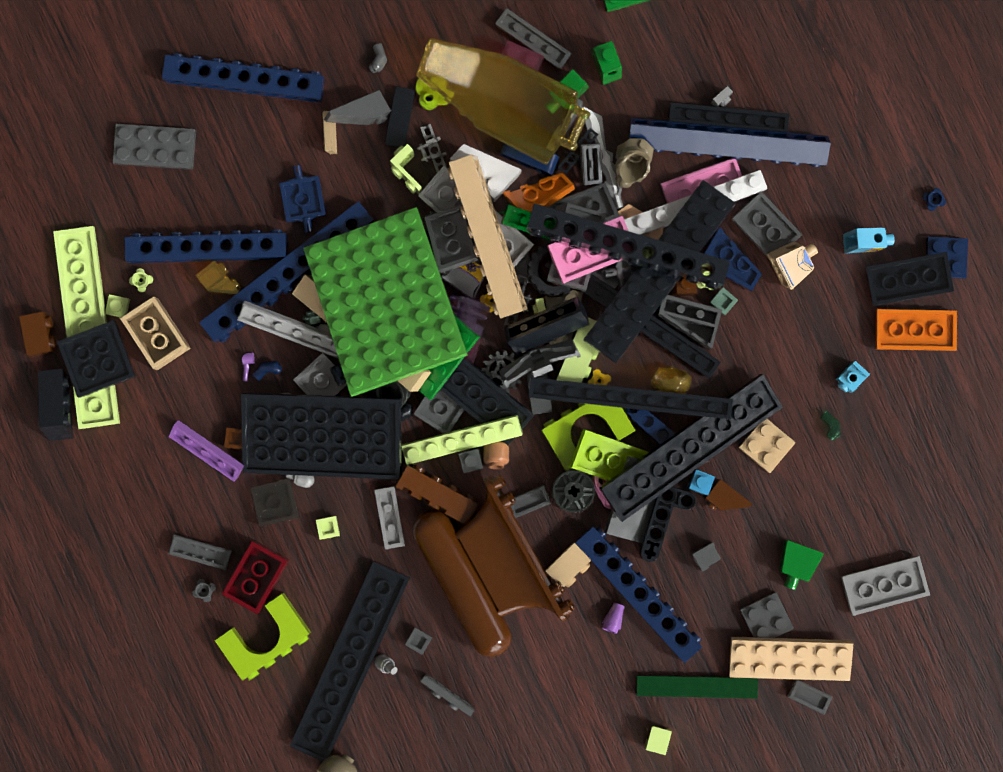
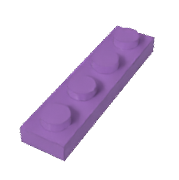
[169,420,244,482]

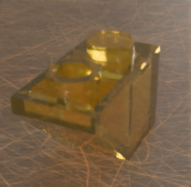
[195,261,241,296]

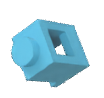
[835,361,870,393]

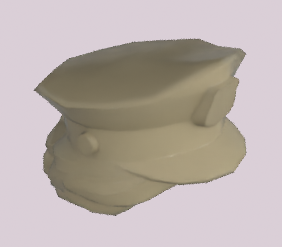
[614,138,654,188]

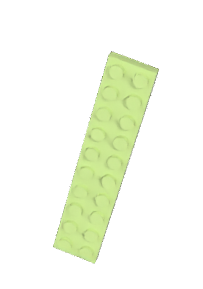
[53,226,120,429]

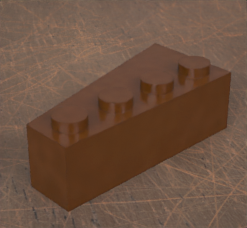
[396,464,479,525]

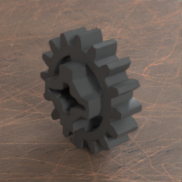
[481,351,524,393]

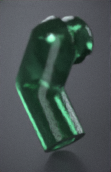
[820,411,841,441]

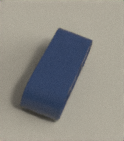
[499,135,560,176]

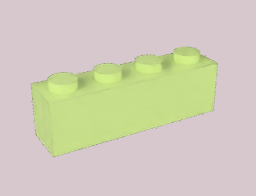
[556,318,599,383]

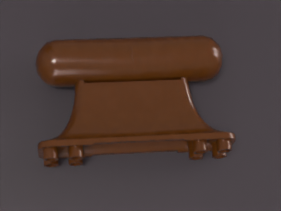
[412,474,575,657]

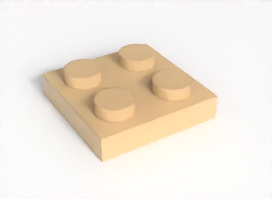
[738,419,795,473]

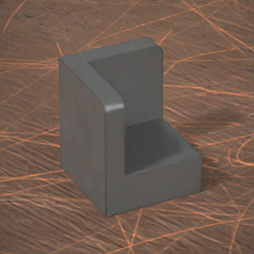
[690,542,721,572]

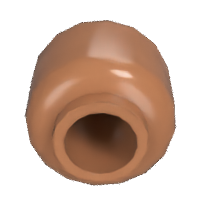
[483,441,509,469]

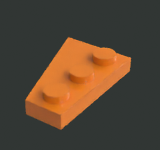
[503,172,575,212]

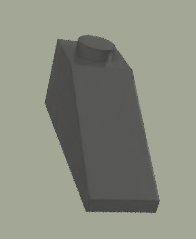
[324,90,391,125]

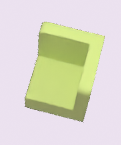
[644,726,672,755]

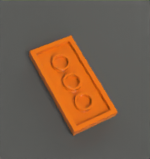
[875,309,957,351]

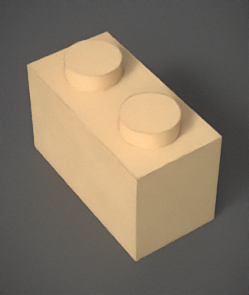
[545,542,591,588]

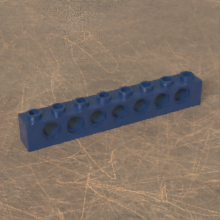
[162,53,325,103]
[125,230,288,264]
[575,526,702,663]

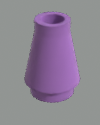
[602,603,624,634]

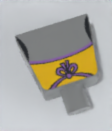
[442,257,485,300]

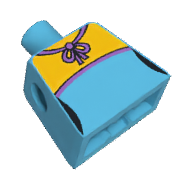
[843,228,894,254]

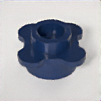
[923,188,946,211]

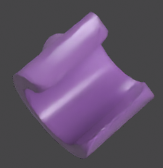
[242,353,255,381]

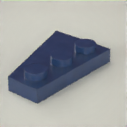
[704,227,762,292]

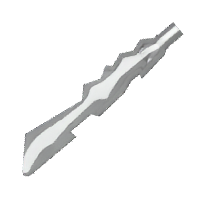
[581,107,624,209]

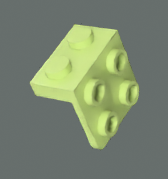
[390,144,422,194]

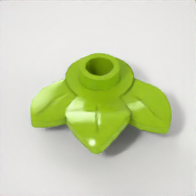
[416,76,453,110]

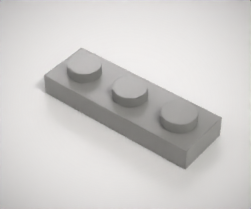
[374,486,405,549]

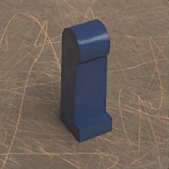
[623,408,675,445]

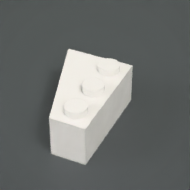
[450,144,521,202]

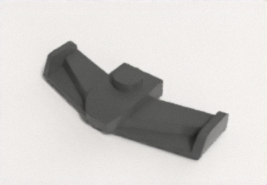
[499,340,581,388]

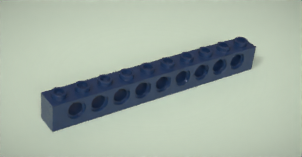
[199,201,374,343]

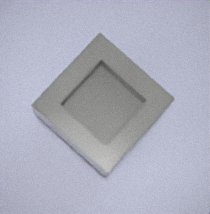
[711,86,733,107]

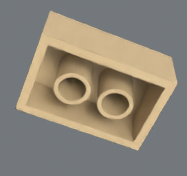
[120,297,191,370]

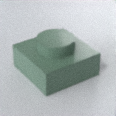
[710,287,738,316]

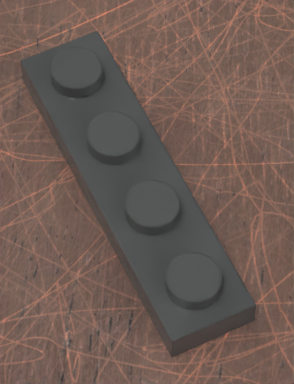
[495,8,571,71]

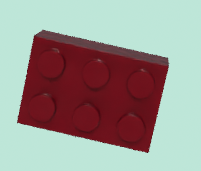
[222,540,290,614]

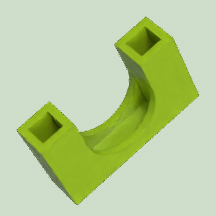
[541,403,636,472]
[215,593,311,681]

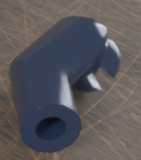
[252,361,282,381]

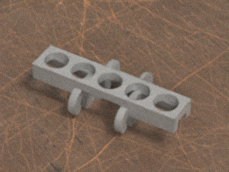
[417,124,447,173]

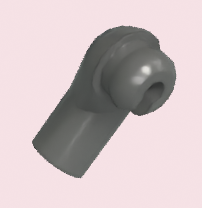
[369,43,387,73]

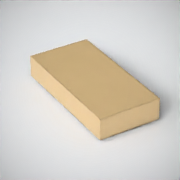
[323,111,337,154]

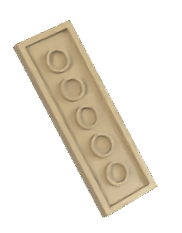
[729,637,853,681]

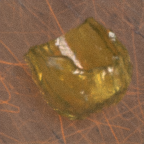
[651,366,691,394]

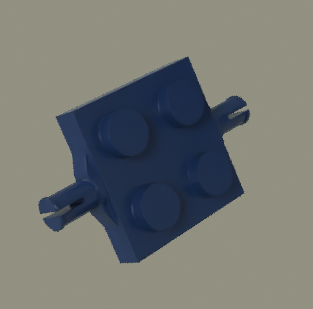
[279,165,326,233]

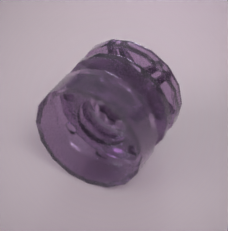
[449,295,490,340]

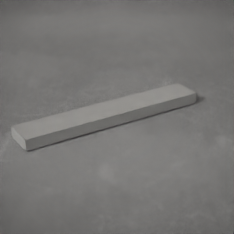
[237,301,339,359]

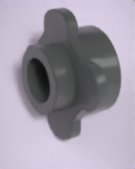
[192,579,216,602]

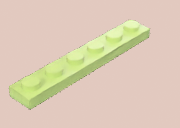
[401,415,523,465]

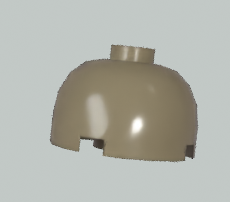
[316,754,357,772]

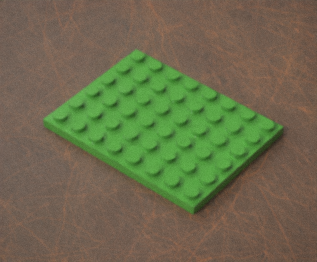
[303,207,468,397]

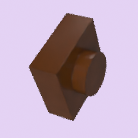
[224,428,242,449]

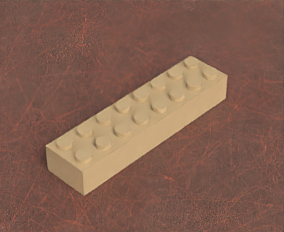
[447,155,528,318]

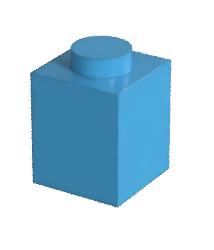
[687,470,715,496]

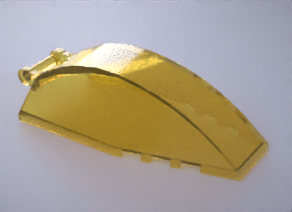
[416,38,591,165]

